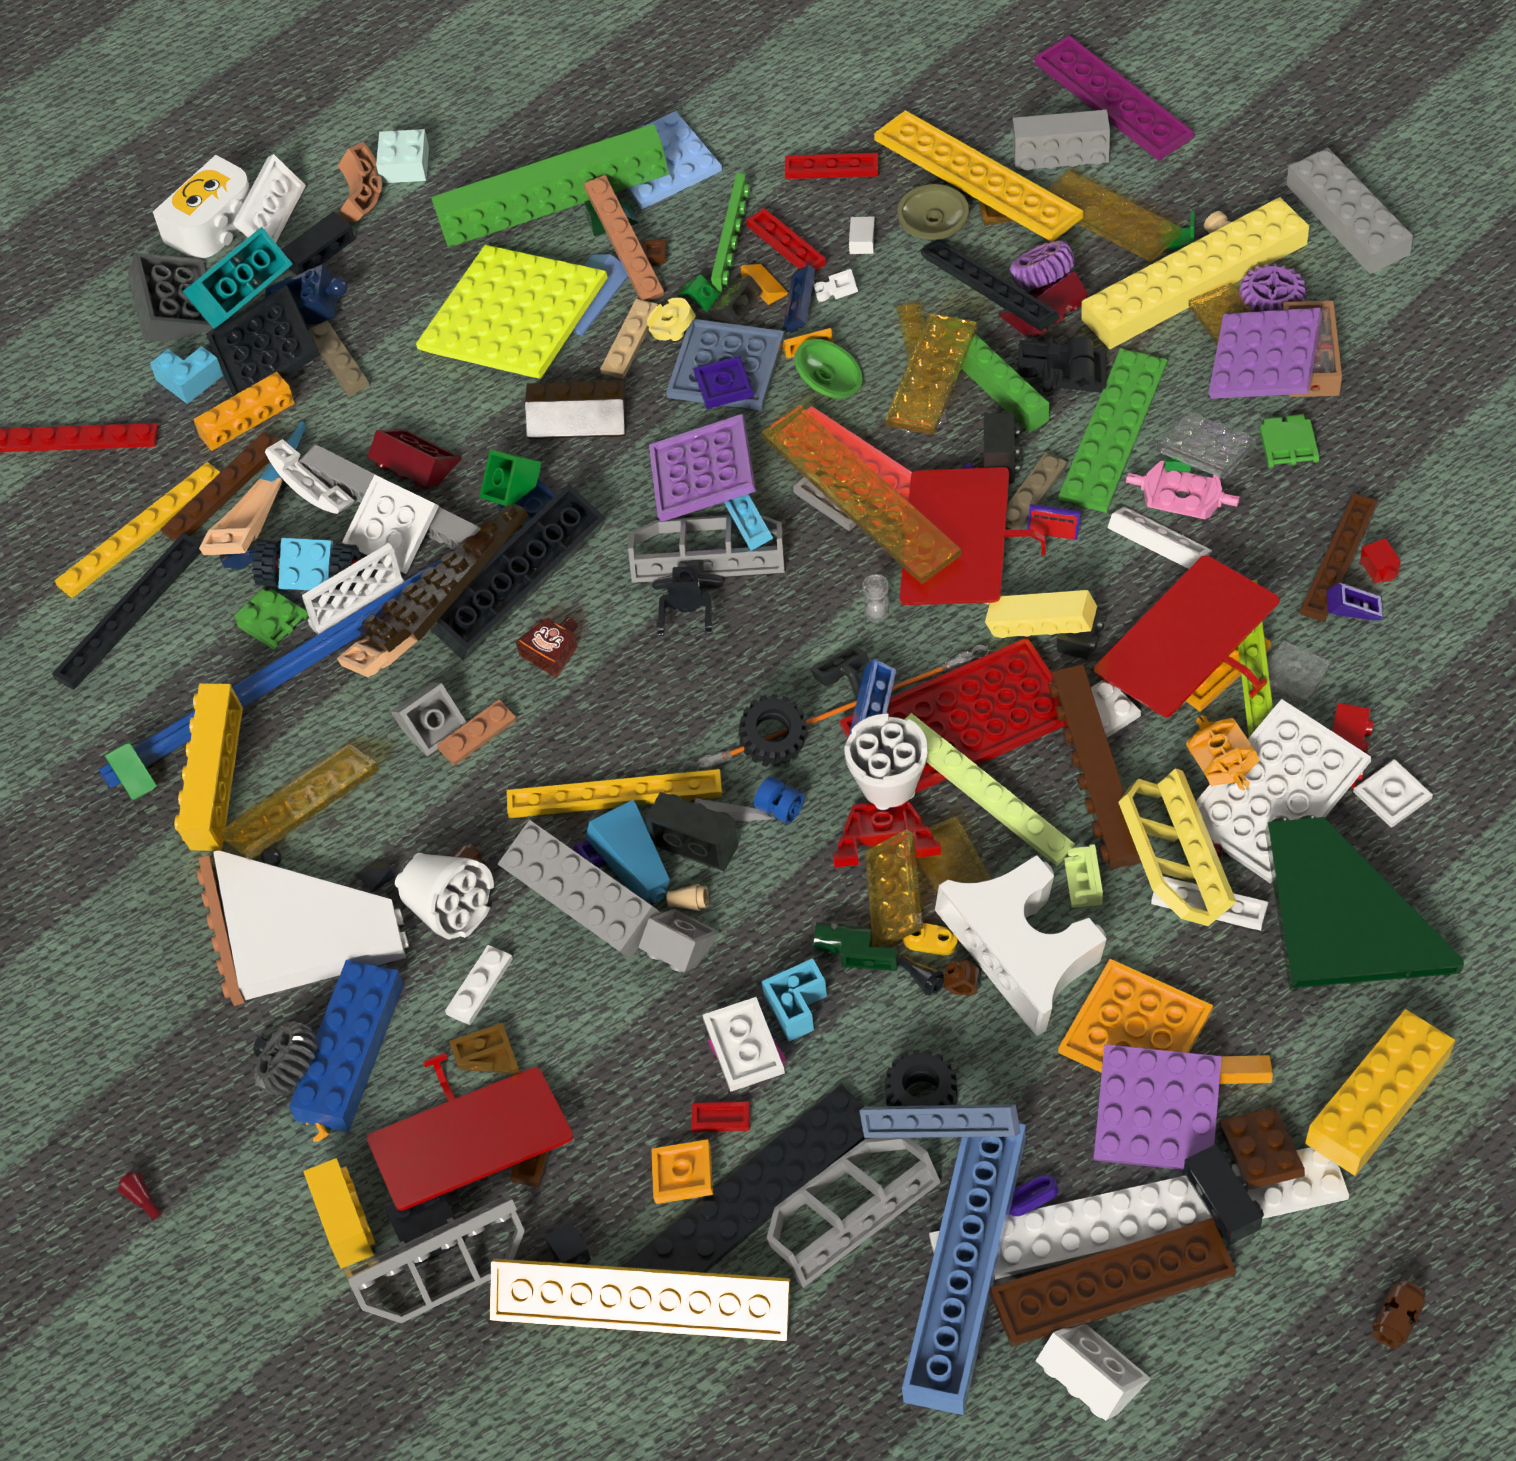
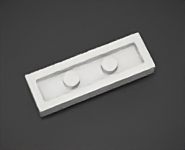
[445,945,513,1025]

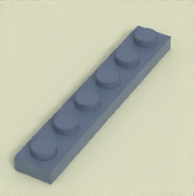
[859,1104,1021,1138]

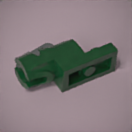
[814,920,898,971]

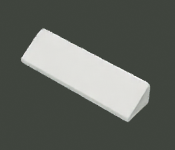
[1108,507,1212,569]

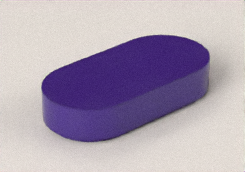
[1009,1175,1059,1216]

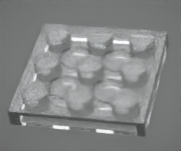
[1156,412,1257,479]

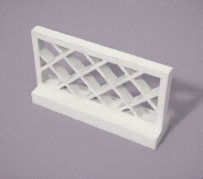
[302,543,404,635]

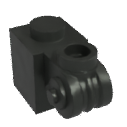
[1057,608,1106,660]

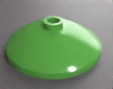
[794,339,863,399]

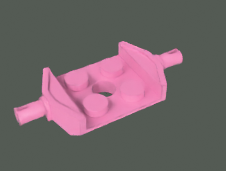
[1126,461,1240,519]

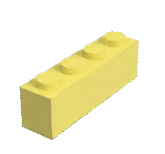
[985,590,1097,638]

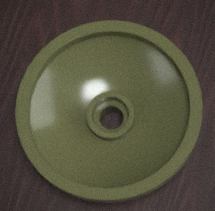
[897,184,969,240]

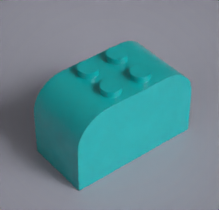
[182,227,292,329]

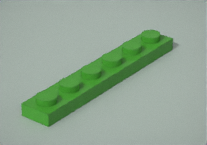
[711,173,750,293]

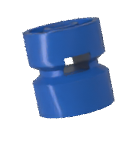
[754,777,805,824]

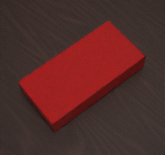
[691,1101,750,1132]

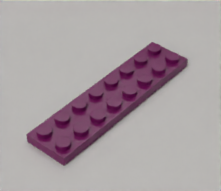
[1035,35,1194,161]

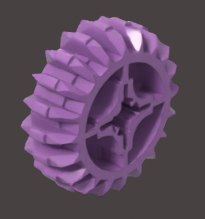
[1010,241,1075,290]
[1239,263,1306,312]

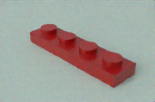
[785,153,878,179]
[746,208,826,272]

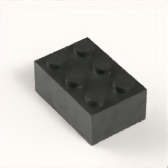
[646,792,738,871]

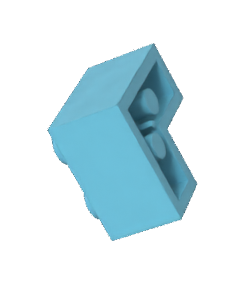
[150,346,223,404]
[762,958,827,1042]

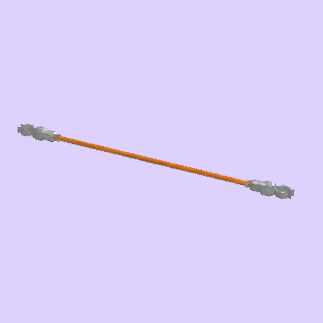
[679,645,992,773]

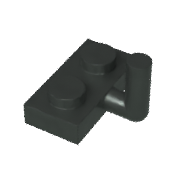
[810,645,869,698]

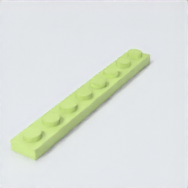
[905,713,1075,866]

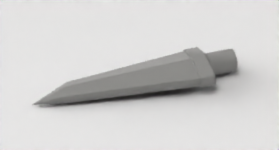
[695,798,772,822]

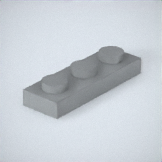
[793,472,866,531]

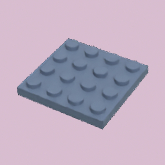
[666,319,785,411]

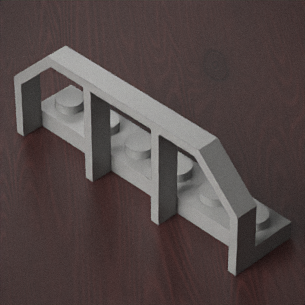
[628,515,785,583]
[767,1138,941,1288]
[344,1191,524,1323]

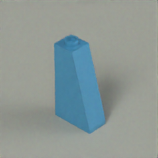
[585,800,670,904]

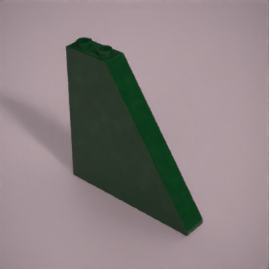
[1265,815,1464,989]

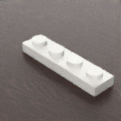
[1151,876,1268,931]

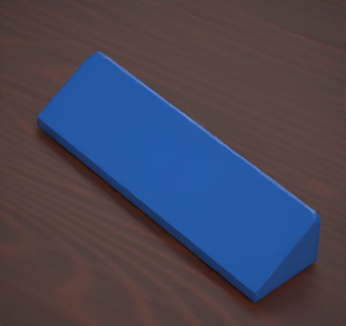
[848,659,896,738]

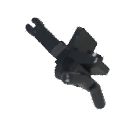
[652,566,724,636]

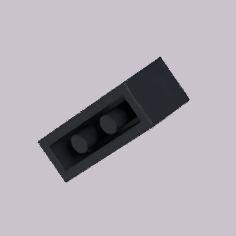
[281,212,355,275]
[1183,1144,1264,1245]

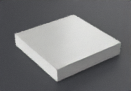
[1353,759,1433,828]

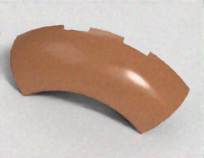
[337,142,382,223]

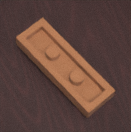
[437,699,516,766]

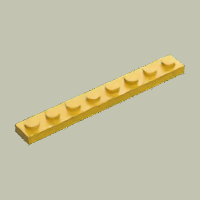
[54,462,220,598]
[507,769,722,818]

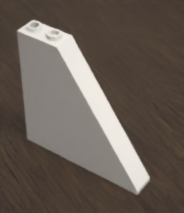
[213,850,409,1000]

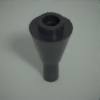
[898,955,944,995]

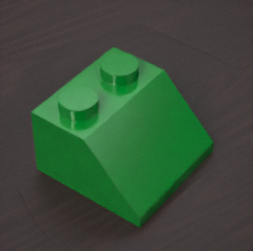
[479,449,541,506]

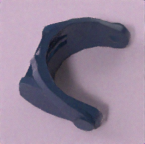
[219,542,255,571]

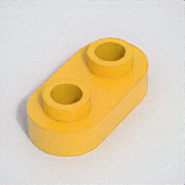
[902,922,958,956]

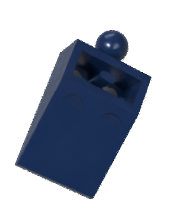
[265,265,348,324]

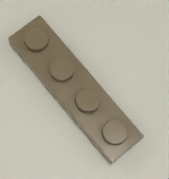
[309,321,369,396]
[1005,452,1067,530]

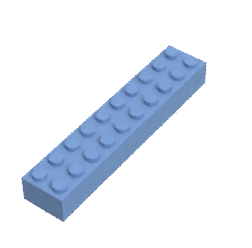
[902,1124,1026,1415]

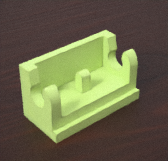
[1064,844,1103,908]

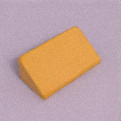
[741,264,788,305]
[782,328,833,358]
[1219,1055,1273,1084]

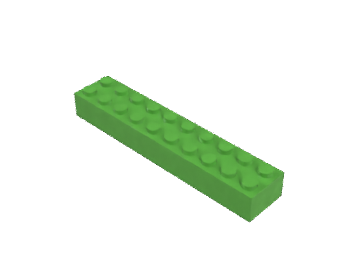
[431,124,669,247]

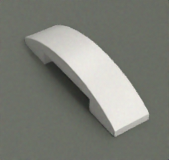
[265,439,355,514]

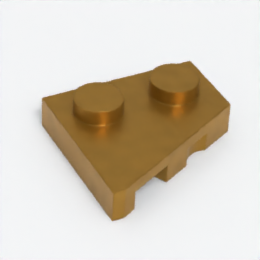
[449,1022,520,1074]

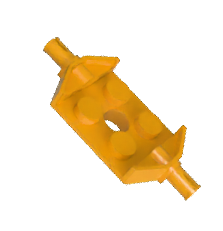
[1186,715,1260,790]

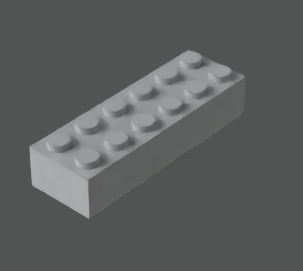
[1287,148,1413,274]
[498,820,661,959]

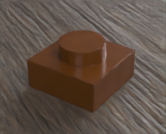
[642,240,667,264]

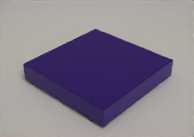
[693,356,754,409]

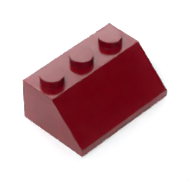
[998,271,1089,337]
[367,429,461,489]

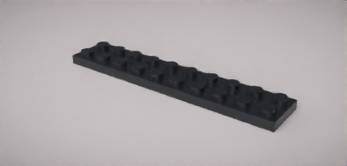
[621,1084,866,1273]

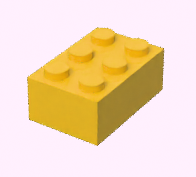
[303,1158,376,1269]

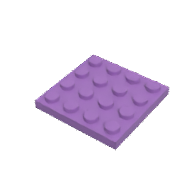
[1209,308,1322,399]
[649,414,756,522]
[1094,1044,1221,1170]

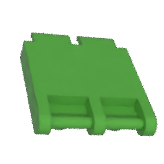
[1259,414,1319,468]
[234,589,309,650]

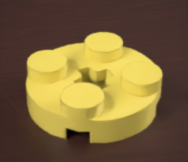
[647,298,696,341]

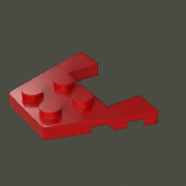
[833,801,942,868]

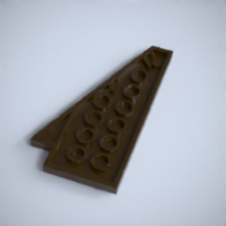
[357,503,529,653]

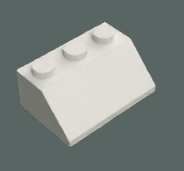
[1036,1324,1151,1421]

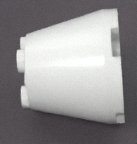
[844,714,927,810]
[395,853,494,940]

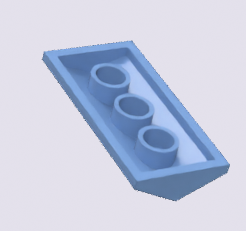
[572,254,628,336]

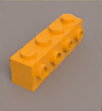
[193,372,295,451]

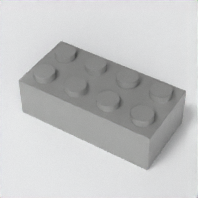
[1013,110,1110,171]

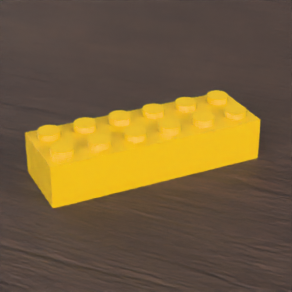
[175,684,243,851]
[1305,1009,1455,1176]

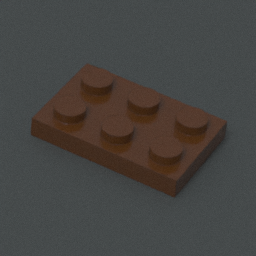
[1219,1107,1305,1190]

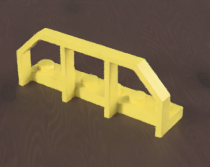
[1118,768,1237,926]

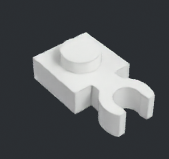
[813,269,858,301]

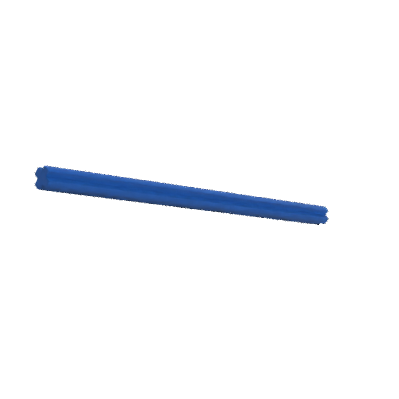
[98,559,441,789]

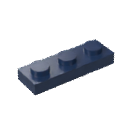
[783,264,815,333]

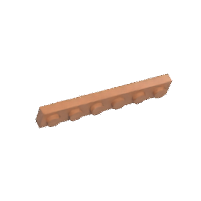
[584,175,664,301]
[196,856,245,1006]

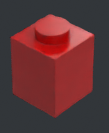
[1360,538,1401,584]

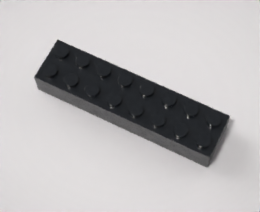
[430,484,606,661]

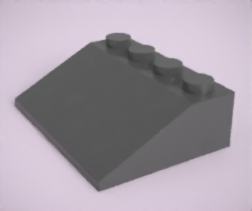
[128,253,218,342]

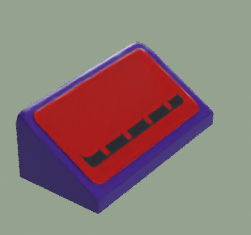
[1027,504,1081,540]

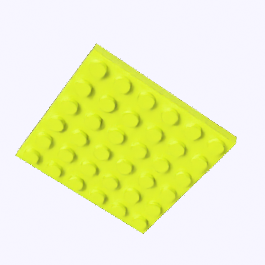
[416,245,608,379]

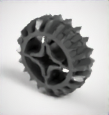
[254,1021,318,1097]

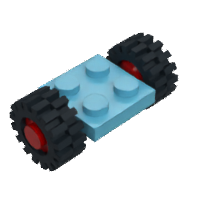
[252,538,360,591]

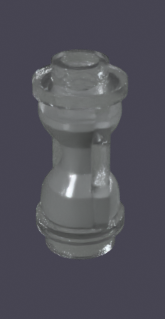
[862,574,890,623]

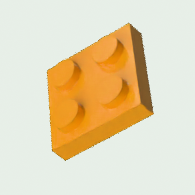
[652,1139,713,1204]

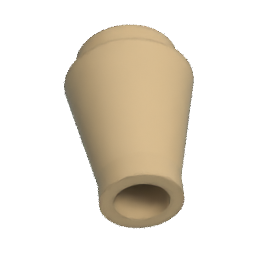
[667,884,709,911]

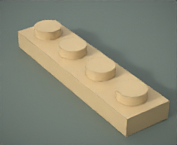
[600,299,658,379]

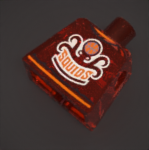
[516,617,578,678]

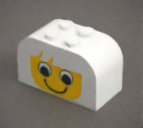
[153,155,251,259]

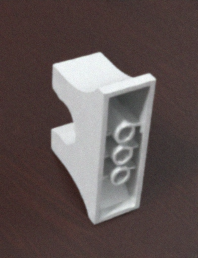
[935,855,1107,1036]

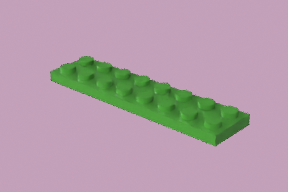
[1059,348,1168,513]

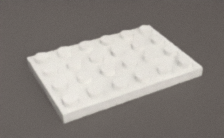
[1196,699,1371,884]

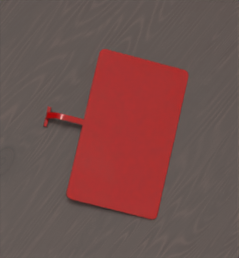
[899,467,1047,605]
[1094,555,1280,717]
[367,1052,574,1211]

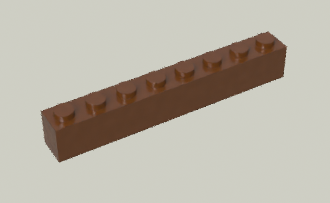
[1048,664,1142,870]

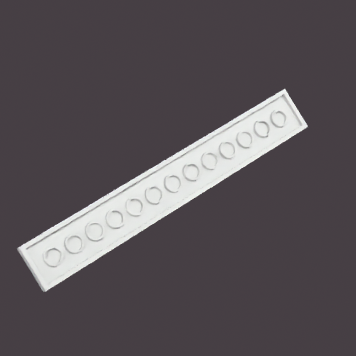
[929,1147,1349,1279]

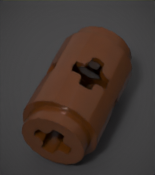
[1372,1280,1426,1349]

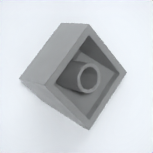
[390,682,467,756]
[638,909,720,972]

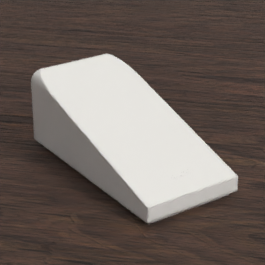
[849,217,875,254]

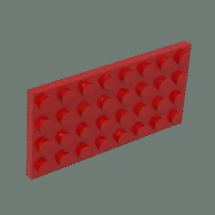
[839,637,1065,794]

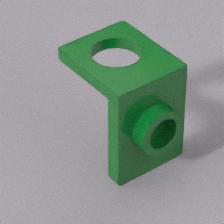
[1161,211,1195,249]
[675,274,722,313]

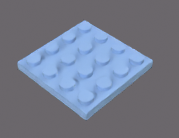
[626,111,722,209]

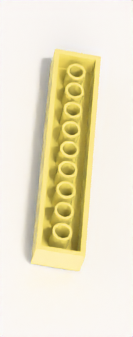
[1081,197,1309,349]

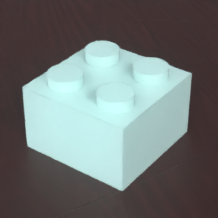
[376,129,429,183]

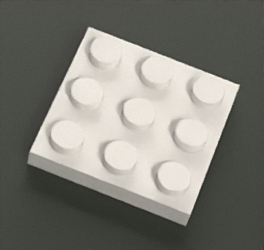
[342,475,439,574]

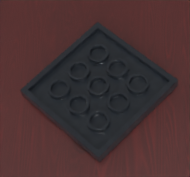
[206,285,321,396]

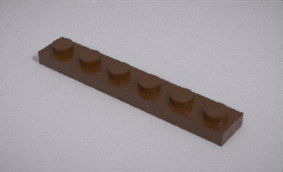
[160,431,279,542]
[1300,493,1378,622]

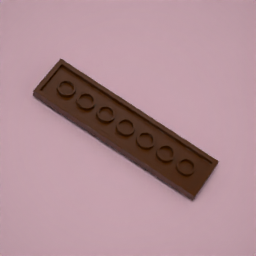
[990,1218,1236,1347]

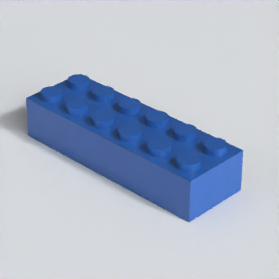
[289,960,404,1132]

